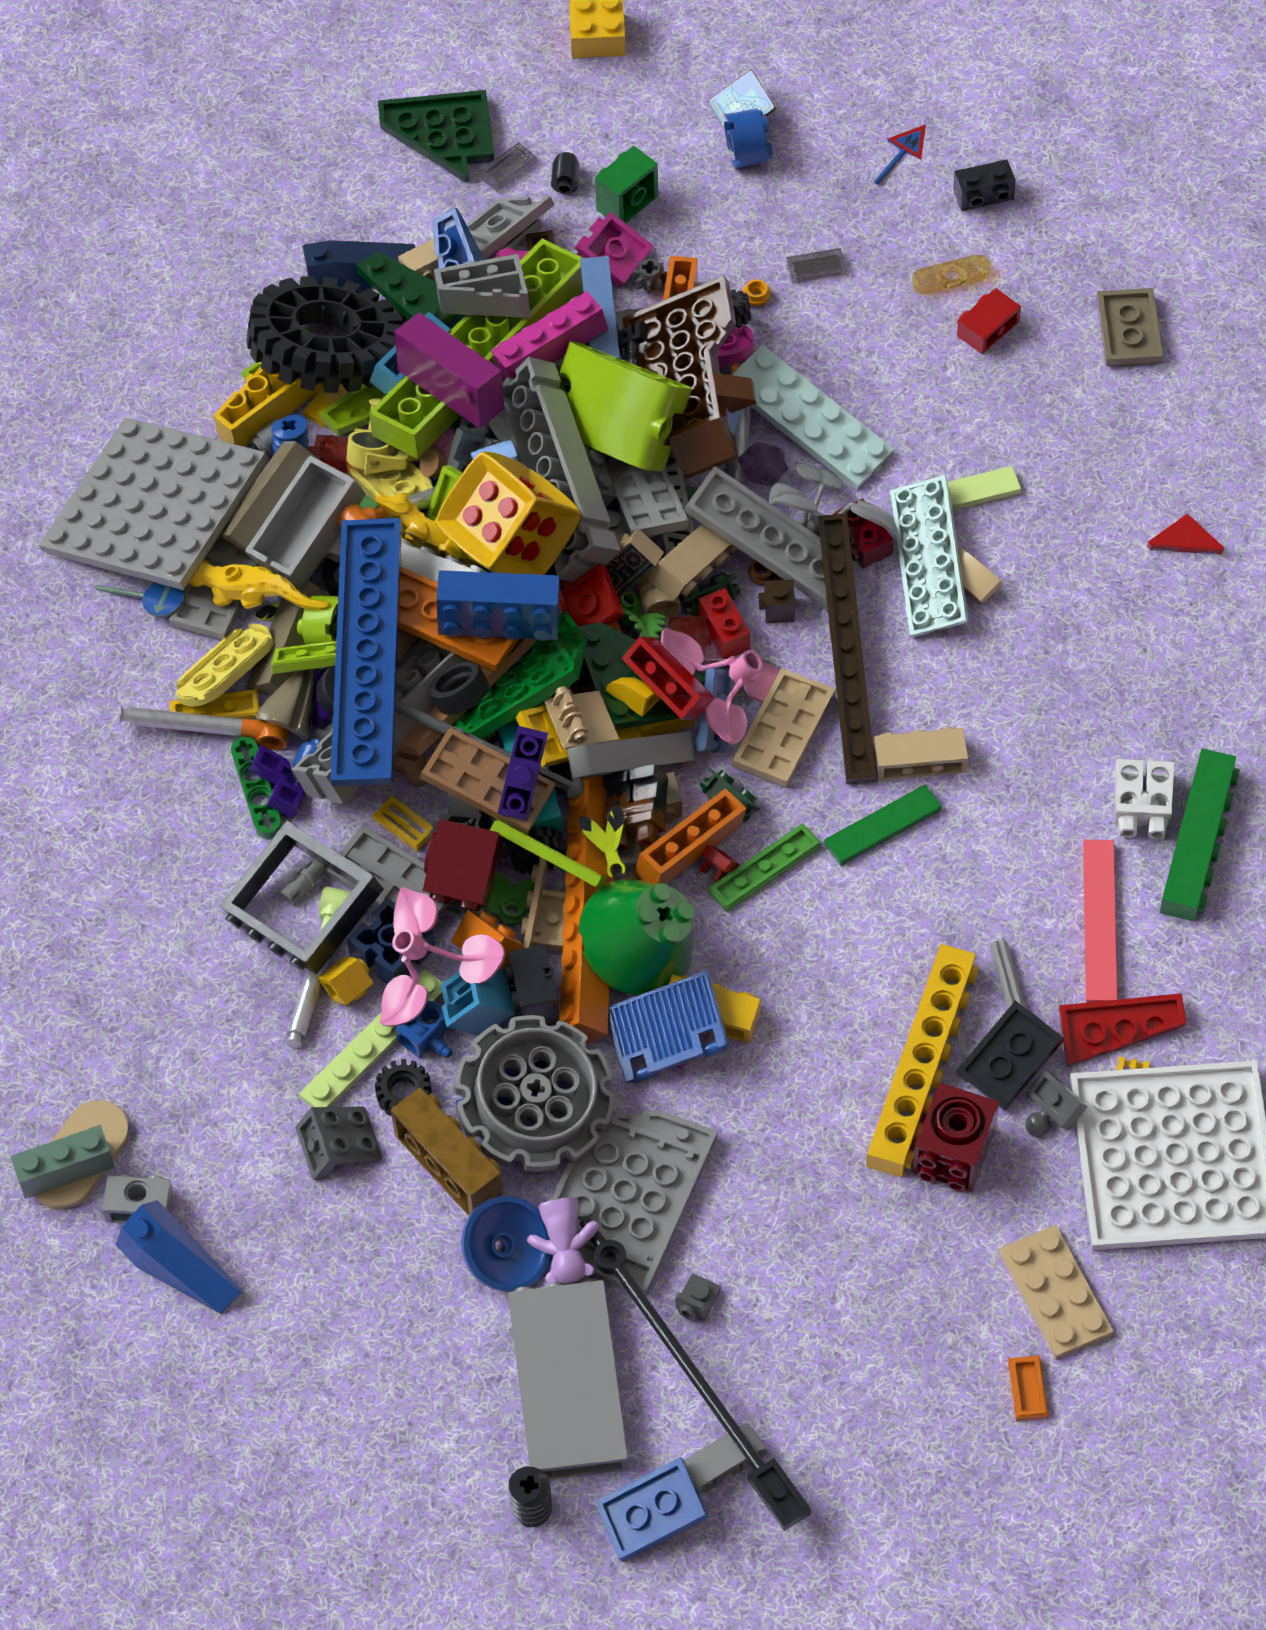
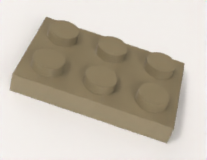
[1096,288,1163,366]

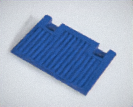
[608,970,729,1083]

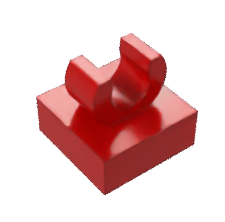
[700,844,740,882]

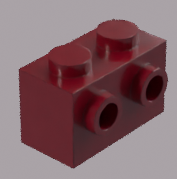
[833,498,894,569]

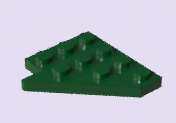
[378,90,494,182]
[573,622,706,730]

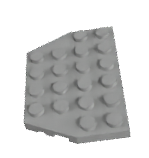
[550,1110,718,1297]

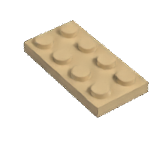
[732,668,836,787]
[998,1225,1114,1360]

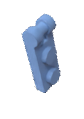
[694,668,735,753]

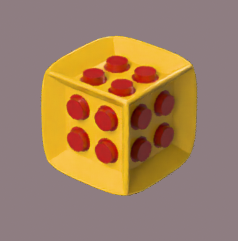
[436,451,581,575]

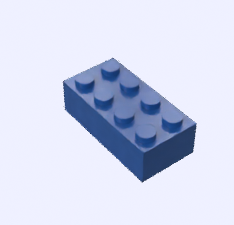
[436,570,560,641]

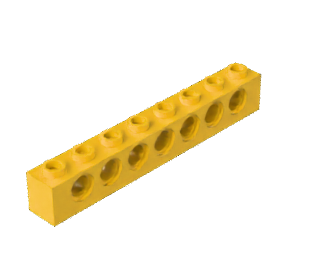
[866,944,980,1177]

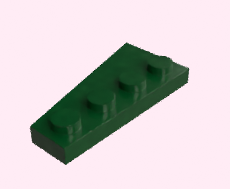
[356,251,462,325]

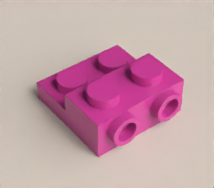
[574,212,654,288]

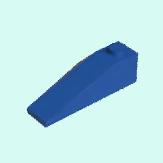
[433,208,485,329]
[116,1200,243,1314]

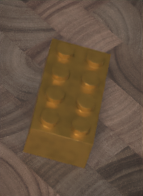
[391,1087,503,1216]

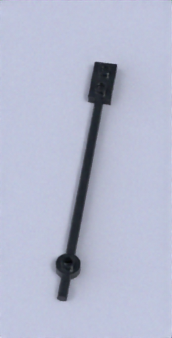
[579,1217,811,1531]

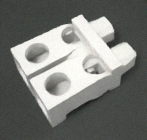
[1114,759,1174,840]

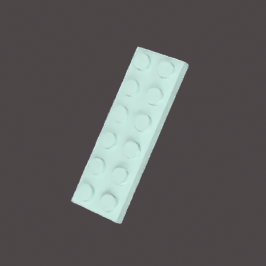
[732,344,894,490]

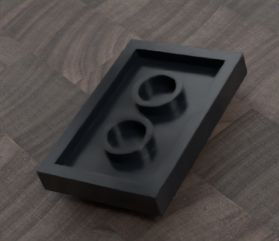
[956,1000,1065,1111]

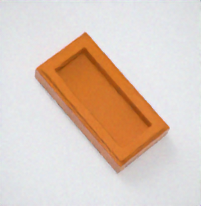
[1007,1355,1048,1421]

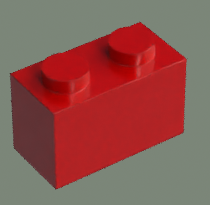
[957,288,1021,354]

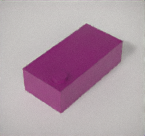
[394,313,505,429]

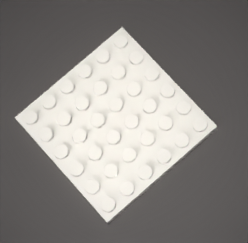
[1070,1060,1266,1250]

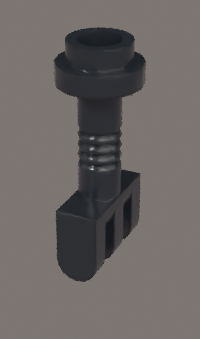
[618,321,647,366]

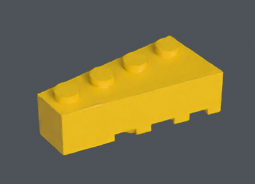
[213,362,323,447]

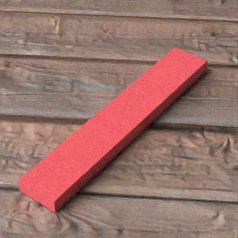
[1083,839,1117,1002]

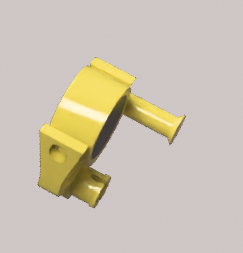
[346,398,421,475]

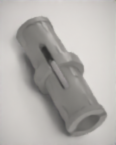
[279,858,328,906]

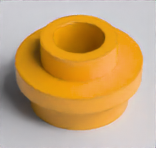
[743,279,770,306]

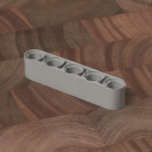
[567,731,697,779]

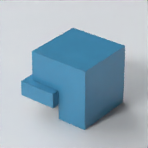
[440,969,515,1035]

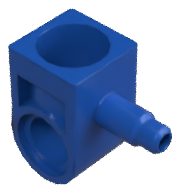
[396,1001,452,1059]

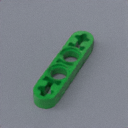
[231,737,282,839]

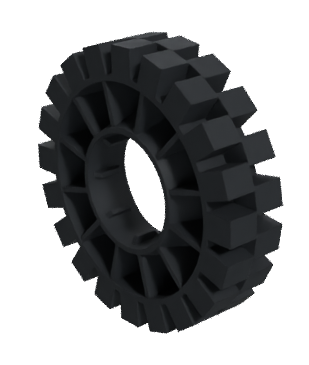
[246,276,402,393]

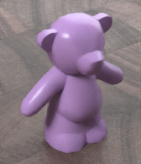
[527,1197,599,1285]

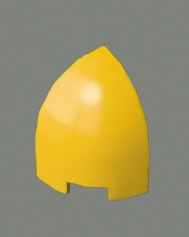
[605,677,661,717]

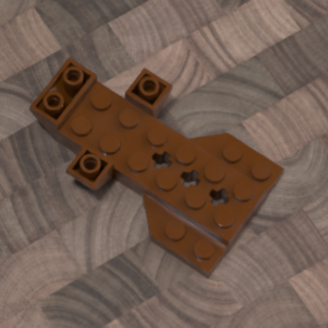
[622,275,757,479]

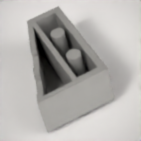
[434,254,531,318]

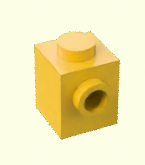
[318,955,373,1005]

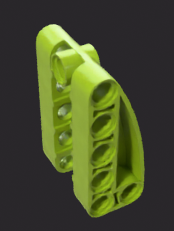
[558,341,692,471]

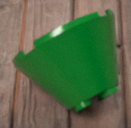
[579,879,695,996]

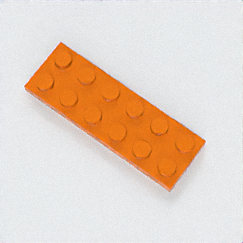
[398,567,520,672]

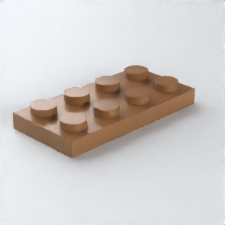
[420,727,557,834]

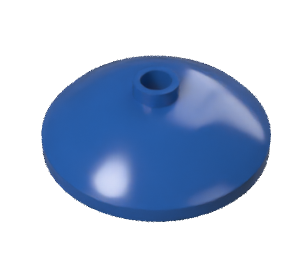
[461,1196,552,1292]

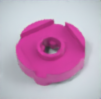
[717,325,755,369]

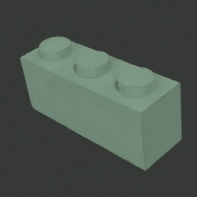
[10,1125,115,1199]

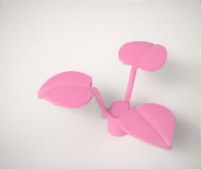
[661,627,781,745]
[379,887,505,1026]

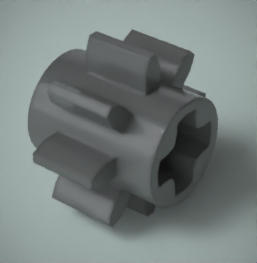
[632,258,667,294]

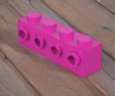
[491,291,608,380]

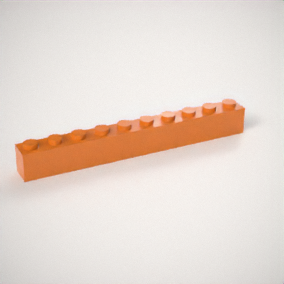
[559,770,614,1044]

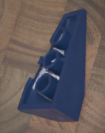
[303,240,415,293]

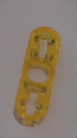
[912,254,991,295]

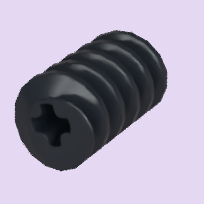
[509,1466,552,1527]

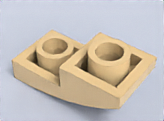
[958,546,1003,604]

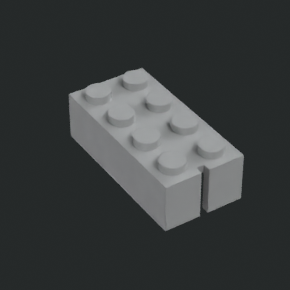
[245,455,366,590]

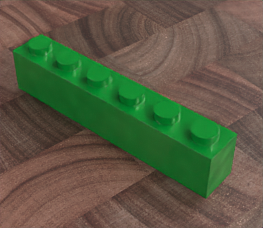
[1160,748,1240,922]

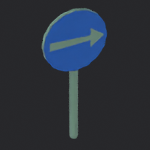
[95,583,185,617]

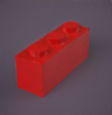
[621,636,715,720]

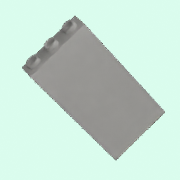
[508,1279,628,1480]

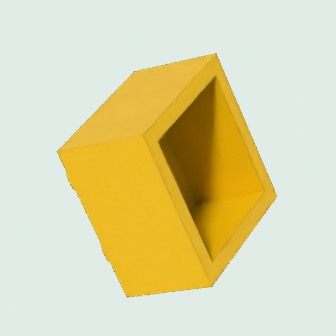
[569,0,626,58]

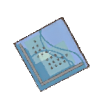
[708,69,777,127]

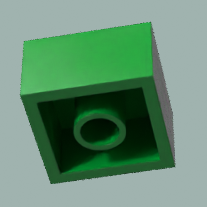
[595,145,658,224]

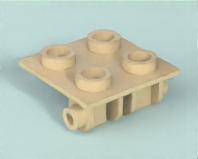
[544,686,619,750]

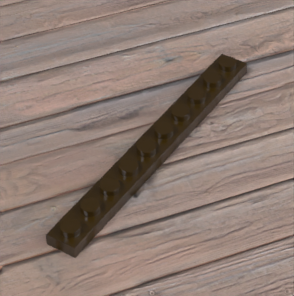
[818,513,876,784]

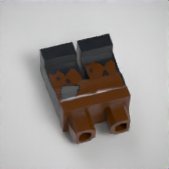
[603,764,668,853]

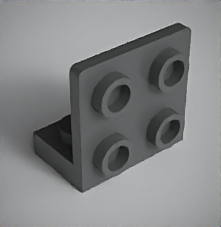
[295,1106,382,1180]

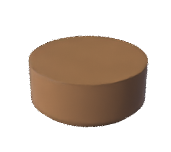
[420,448,446,478]

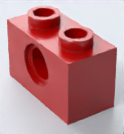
[699,588,750,659]

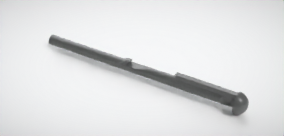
[395,700,584,799]

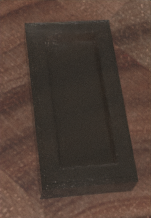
[478,142,538,192]
[786,248,847,284]

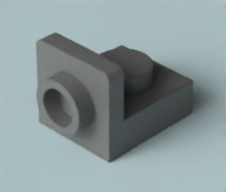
[675,1273,721,1321]

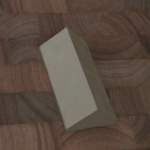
[219,441,319,551]
[246,581,330,696]

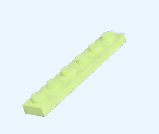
[299,969,443,1107]

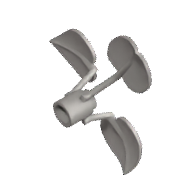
[769,463,897,537]

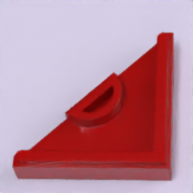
[1147,513,1224,555]

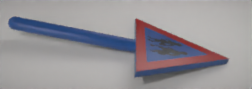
[874,124,926,184]

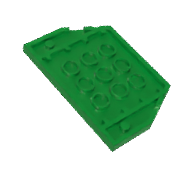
[441,611,588,739]

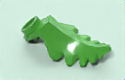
[617,590,666,640]

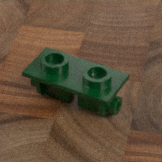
[679,572,740,618]
[700,767,760,823]

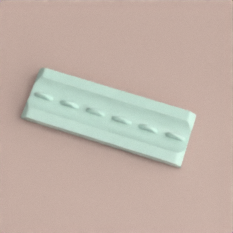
[890,475,968,638]

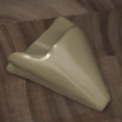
[256,669,315,742]

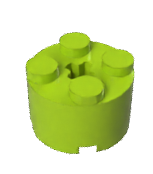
[297,596,338,645]

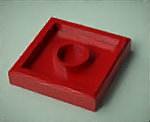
[560,564,624,626]

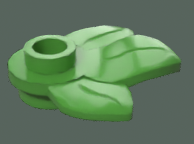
[481,872,535,925]

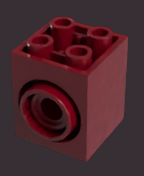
[422,819,504,912]
[913,1082,999,1192]

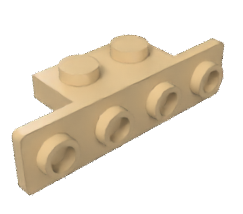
[521,857,565,952]

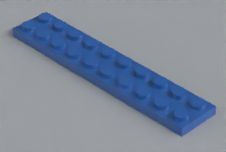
[330,518,402,786]

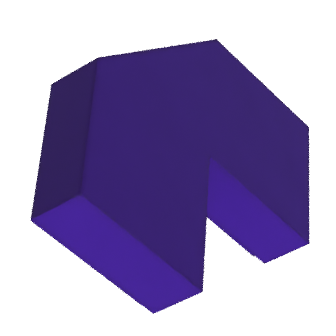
[248,745,305,819]

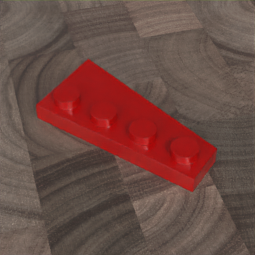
[1058,993,1186,1067]

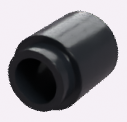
[551,152,580,194]

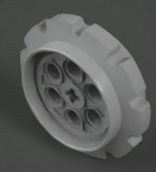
[454,1015,614,1172]

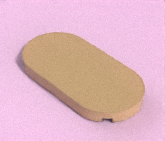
[35,1100,129,1210]

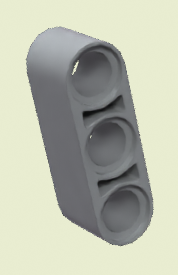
[685,1423,768,1493]

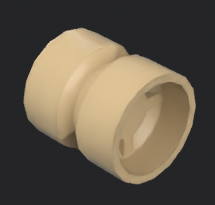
[637,567,681,620]

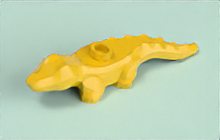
[375,493,490,570]
[188,560,331,610]

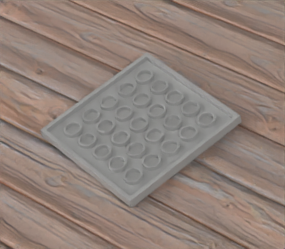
[39,417,269,590]

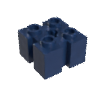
[347,897,435,984]

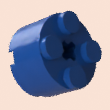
[724,108,773,169]

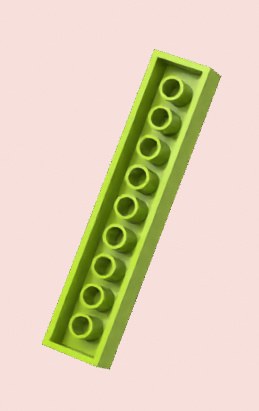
[369,239,583,459]

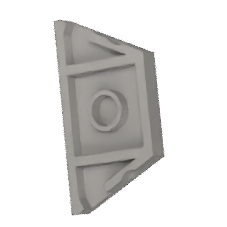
[466,195,555,260]

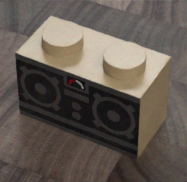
[600,528,664,599]

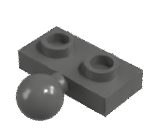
[1025,1069,1088,1137]

